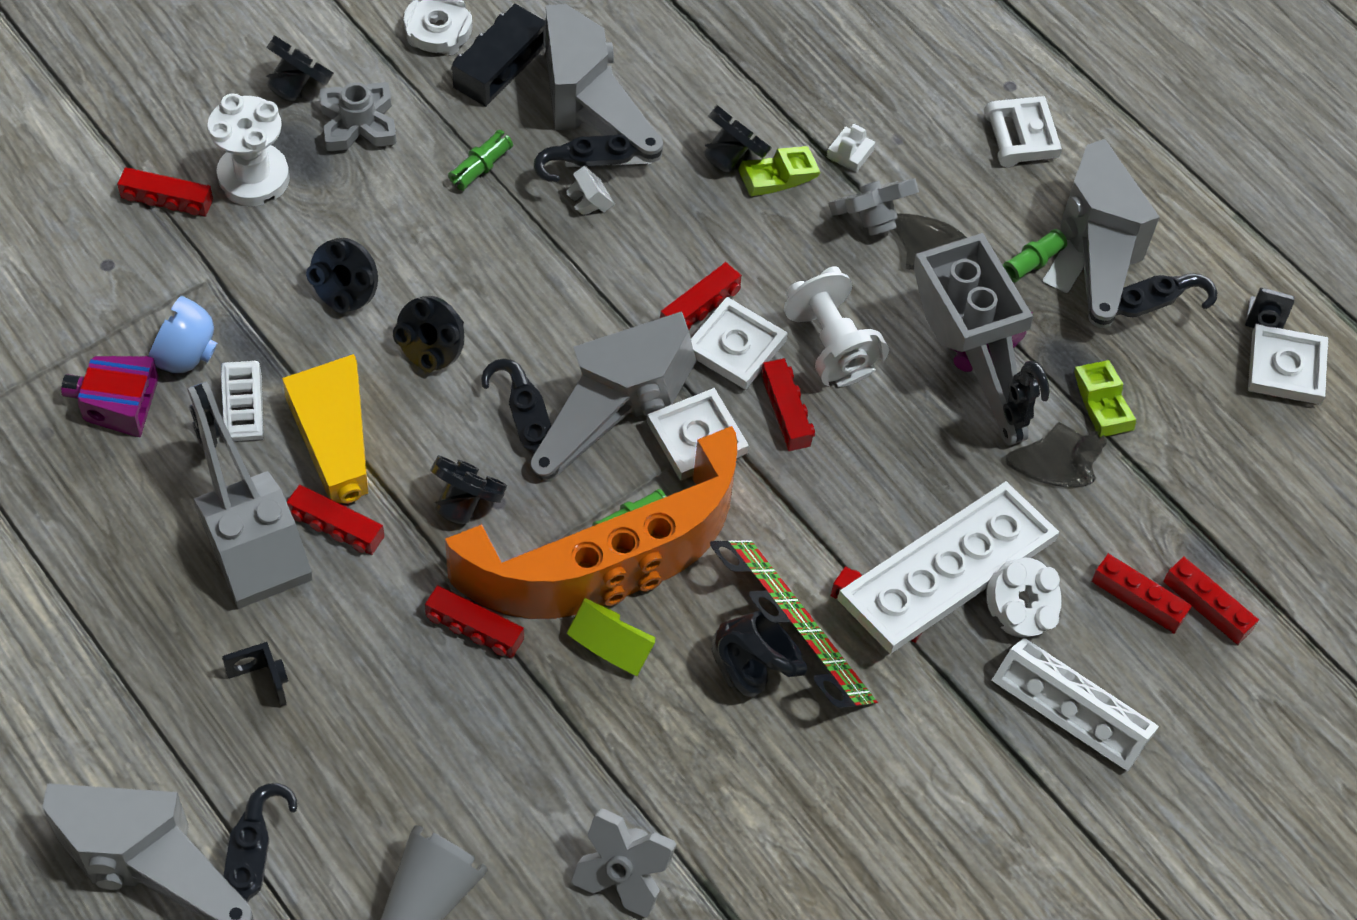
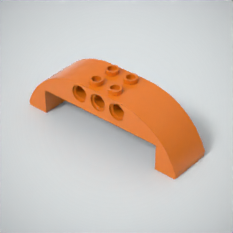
[445,426,737,619]

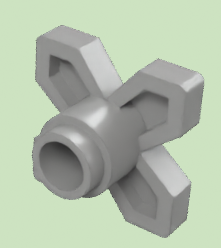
[319,82,396,151]
[828,178,919,235]
[572,809,676,917]

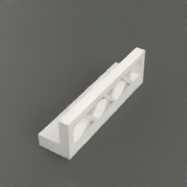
[991,638,1159,771]

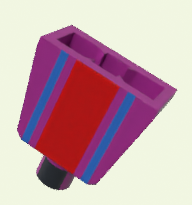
[61,356,159,437]

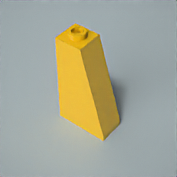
[282,354,368,504]

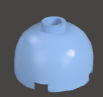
[148,296,218,373]

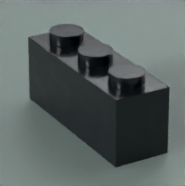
[451,4,545,107]

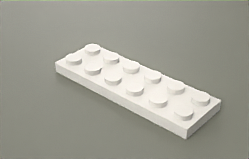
[837,481,1059,654]

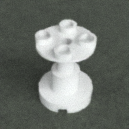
[208,93,290,207]
[784,267,889,387]

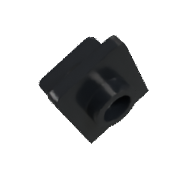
[1245,288,1295,329]
[222,642,288,706]

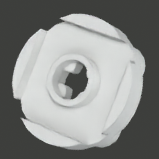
[404,0,472,55]
[987,558,1061,638]

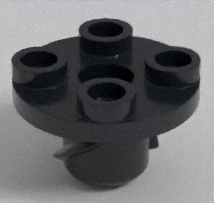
[266,35,334,101]
[704,105,772,172]
[306,238,378,313]
[393,296,465,372]
[430,455,507,524]

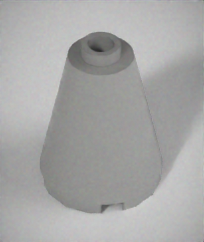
[381,825,488,920]

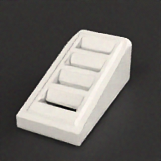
[221,361,263,441]

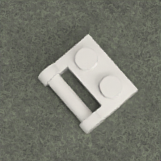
[984,96,1062,167]

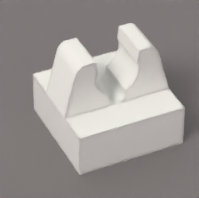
[827,124,875,173]
[567,166,615,215]

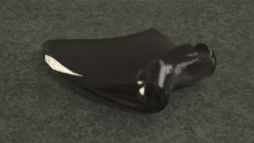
[894,213,967,270]
[1006,422,1107,488]

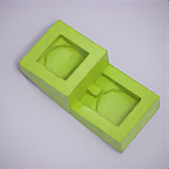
[738,146,821,196]
[1074,360,1136,437]
[567,598,656,676]

